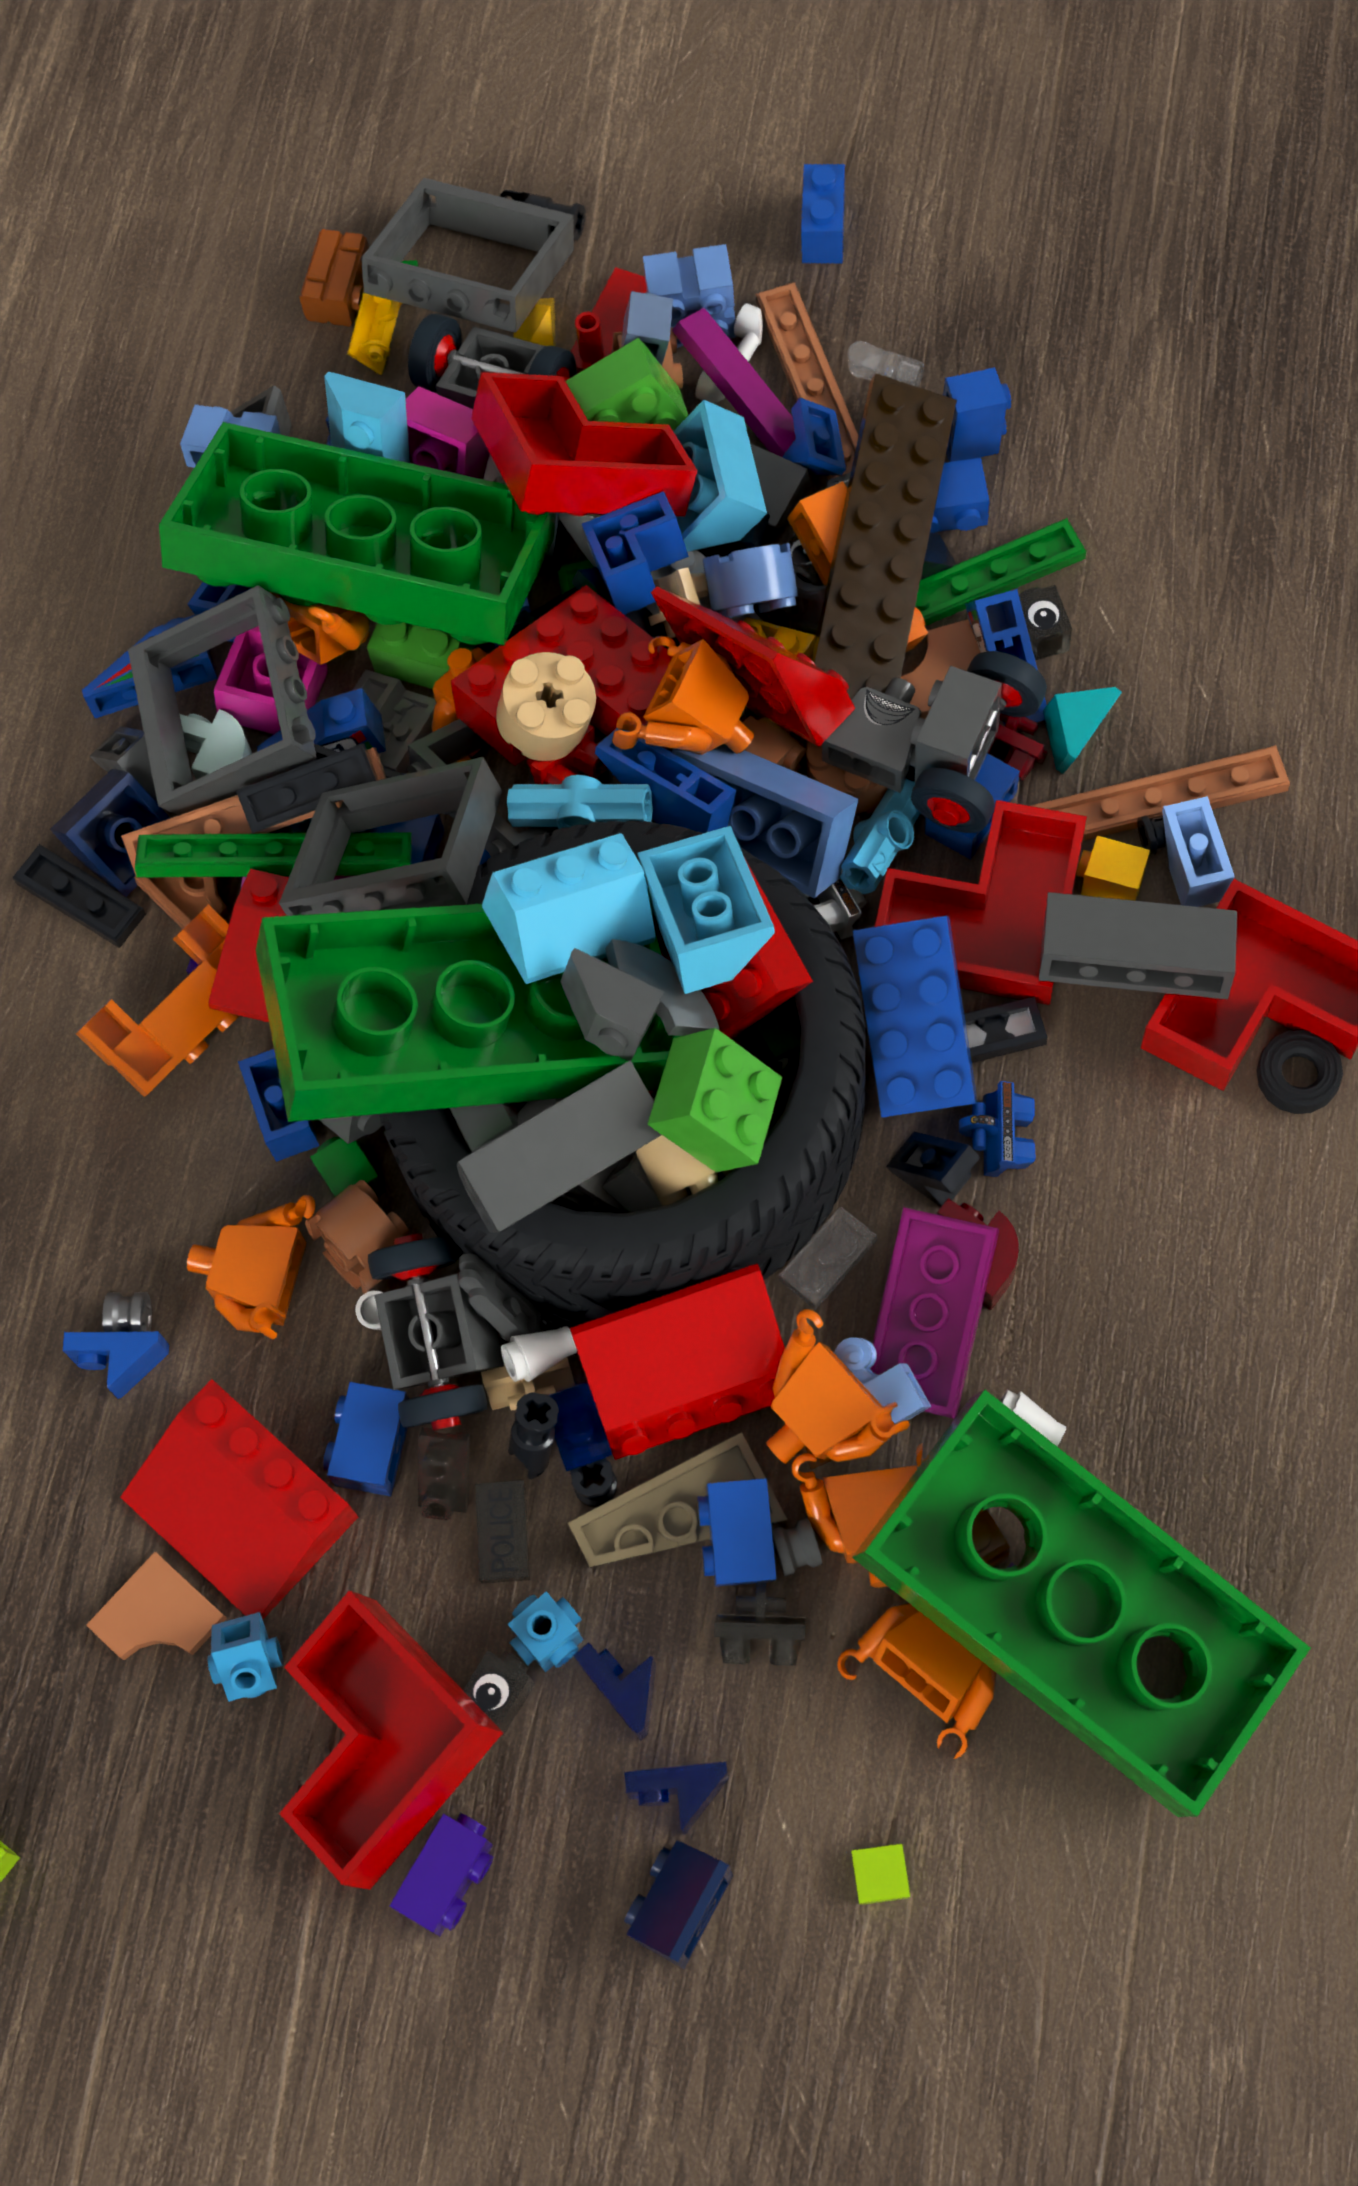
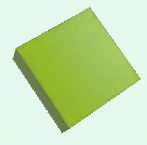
[851,1844,910,1905]

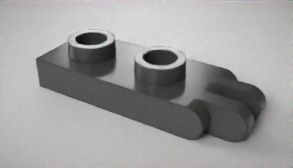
[458,1253,541,1342]

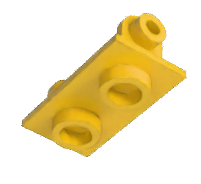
[347,292,402,375]

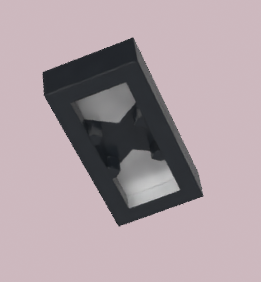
[964,996,1048,1063]

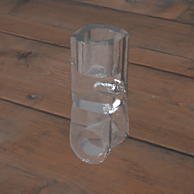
[848,341,924,387]

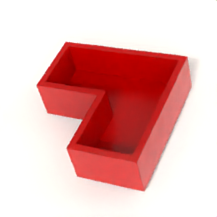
[471,372,698,517]
[450,585,673,766]
[875,800,1087,1005]
[1141,879,1358,1091]
[279,1590,503,1890]

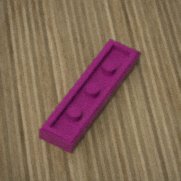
[672,308,796,457]

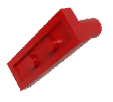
[570,267,647,374]

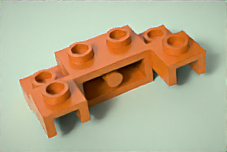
[76,904,239,1097]

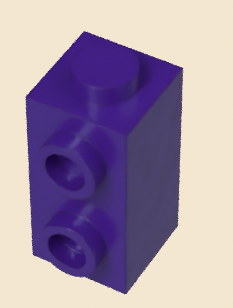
[389,1812,494,1936]

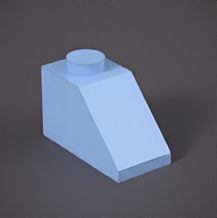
[1162,796,1235,907]

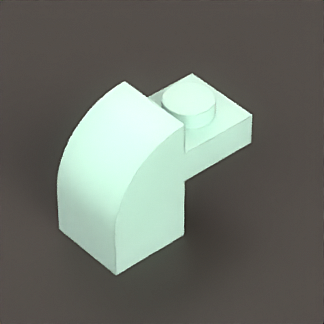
[180,709,253,796]

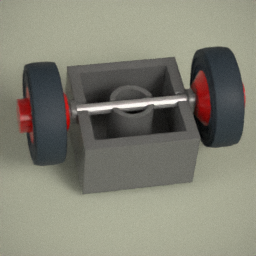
[408,314,577,409]
[910,651,1047,833]
[368,1234,504,1431]

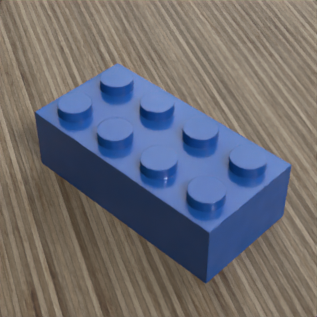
[853,916,978,1118]

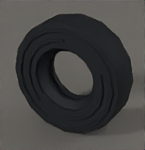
[1256,1030,1343,1114]

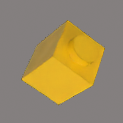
[1076,836,1150,901]

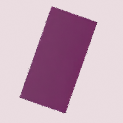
[870,1207,1000,1419]

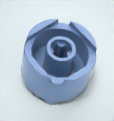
[702,543,798,619]

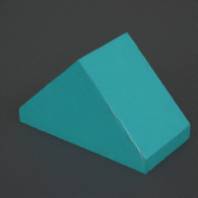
[1043,687,1122,774]

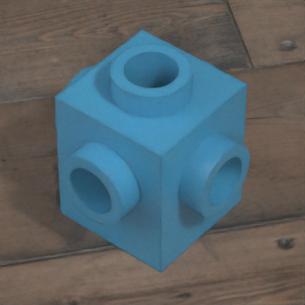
[508,1591,583,1672]
[207,1612,284,1702]

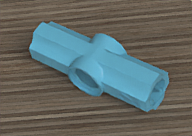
[507,775,653,829]
[840,778,920,894]

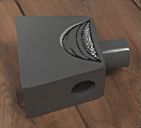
[822,678,921,793]

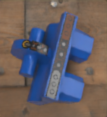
[958,1081,1036,1177]

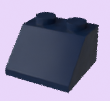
[50,769,170,897]
[624,1840,733,1969]

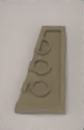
[568,1432,788,1568]

